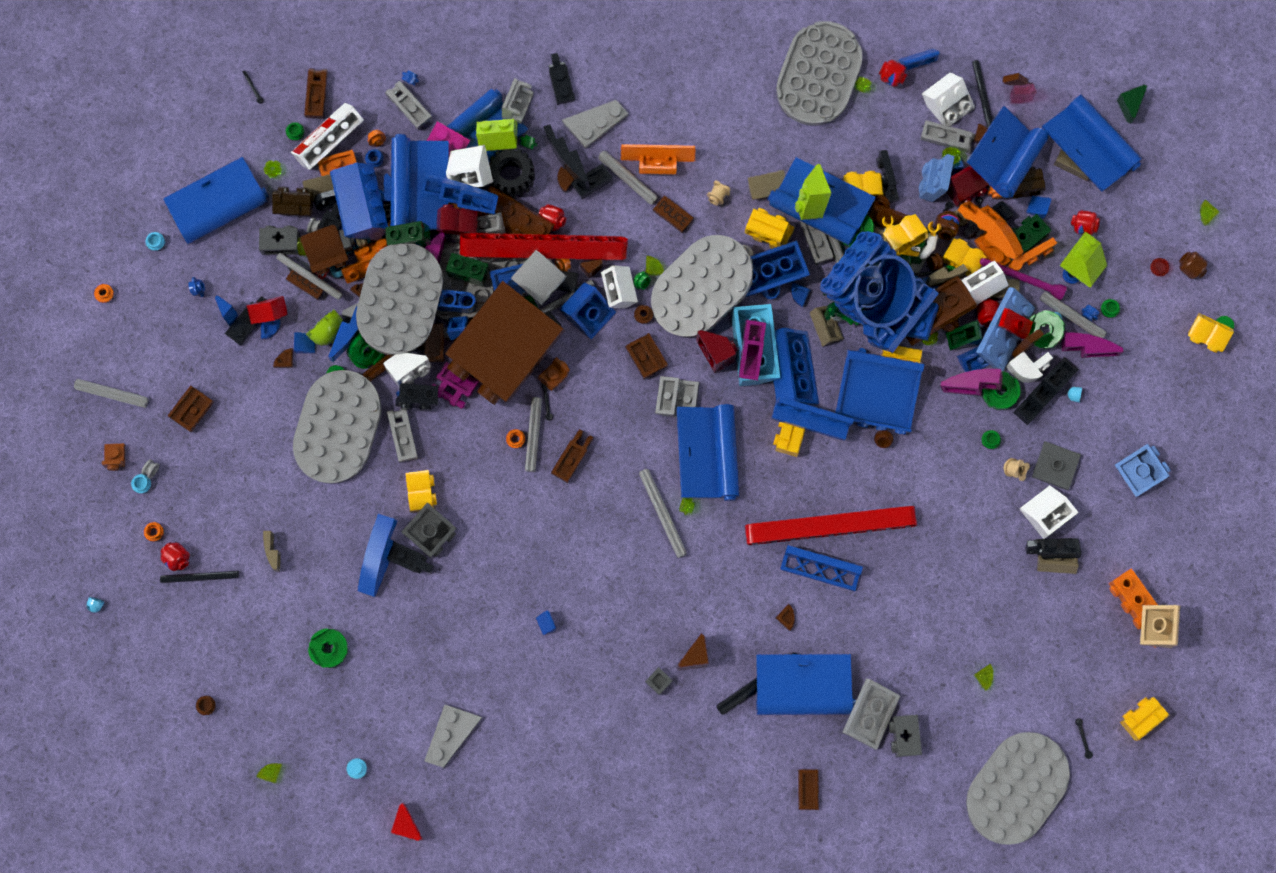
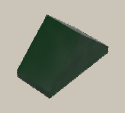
[1117,84,1147,124]
[946,320,983,351]

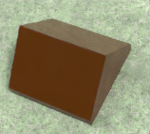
[676,633,709,671]

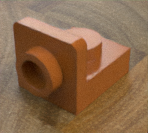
[538,357,570,391]
[102,443,125,471]

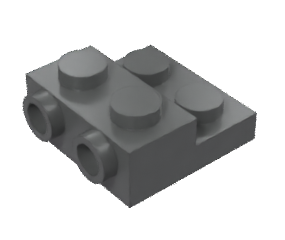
[401,503,456,558]

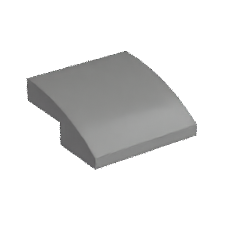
[511,250,567,305]
[655,376,700,418]

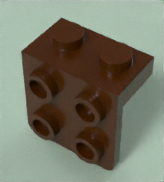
[300,225,349,275]

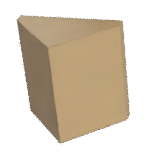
[1140,605,1180,648]

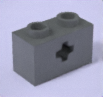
[259,225,300,255]
[889,715,922,757]

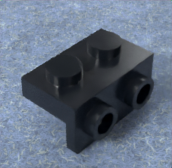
[395,383,438,411]

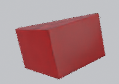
[246,296,288,324]
[391,803,423,841]

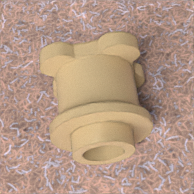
[707,180,731,206]
[1004,458,1030,481]

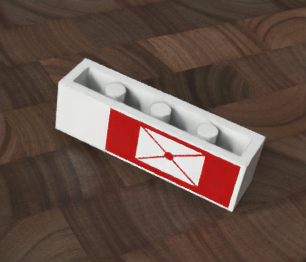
[291,103,364,170]

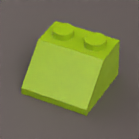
[476,119,518,151]
[795,164,831,220]
[1060,232,1107,288]

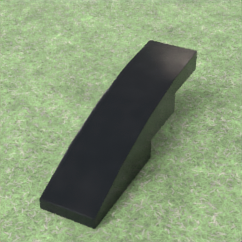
[543,124,590,190]
[1013,357,1079,425]

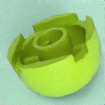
[306,309,343,346]

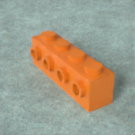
[1108,568,1158,648]

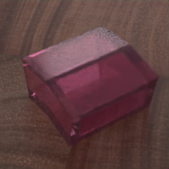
[1010,82,1037,104]

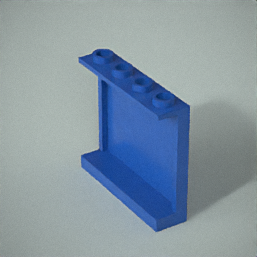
[835,349,925,435]

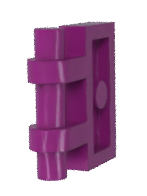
[432,362,479,409]

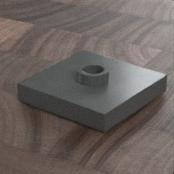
[1032,441,1081,491]

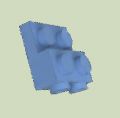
[919,154,954,202]
[1115,444,1171,497]

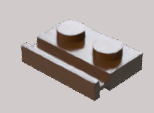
[625,333,668,379]
[167,385,214,433]

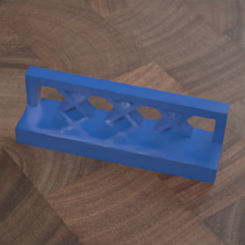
[771,397,854,441]
[780,545,863,591]

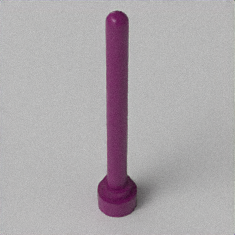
[980,258,1066,300]

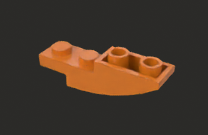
[958,201,1023,259]

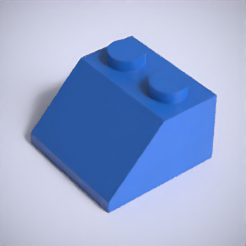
[559,282,616,340]

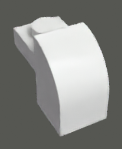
[1006,352,1053,383]

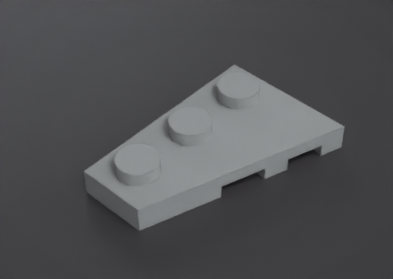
[562,100,628,149]
[425,705,482,768]

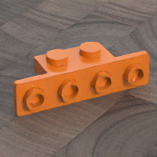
[621,144,696,174]
[341,238,387,284]

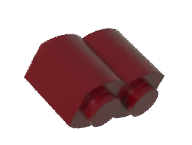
[437,204,478,235]

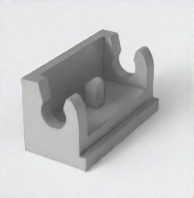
[502,78,533,124]

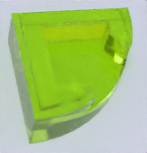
[1200,199,1219,226]
[646,255,664,276]
[974,664,993,691]
[256,763,282,784]

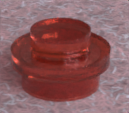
[1150,258,1170,277]

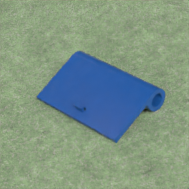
[446,89,528,162]
[1042,94,1142,192]
[967,106,1048,198]
[390,134,449,230]
[163,157,269,244]
[767,157,876,246]
[676,404,739,501]
[756,654,856,715]

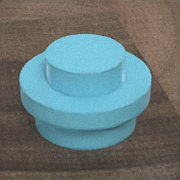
[146,232,165,251]
[131,474,151,494]
[347,759,367,779]

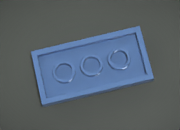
[976,287,1035,371]

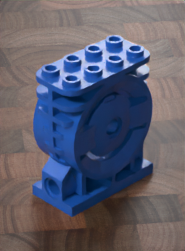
[820,231,939,353]

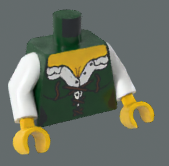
[882,216,941,267]

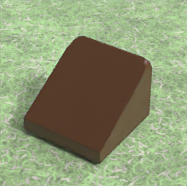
[580,260,603,278]

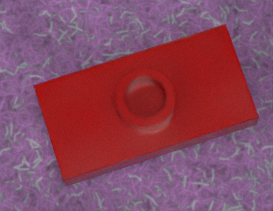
[998,308,1033,339]

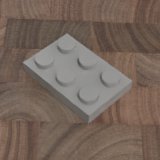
[842,678,900,750]

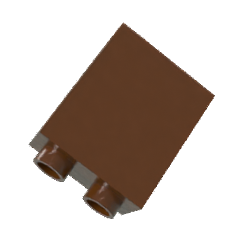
[445,281,565,405]

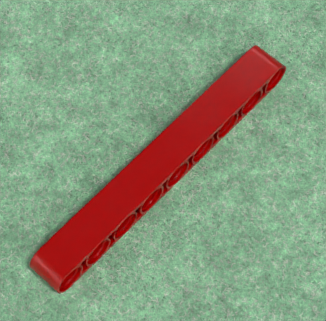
[459,233,628,260]
[745,506,917,545]

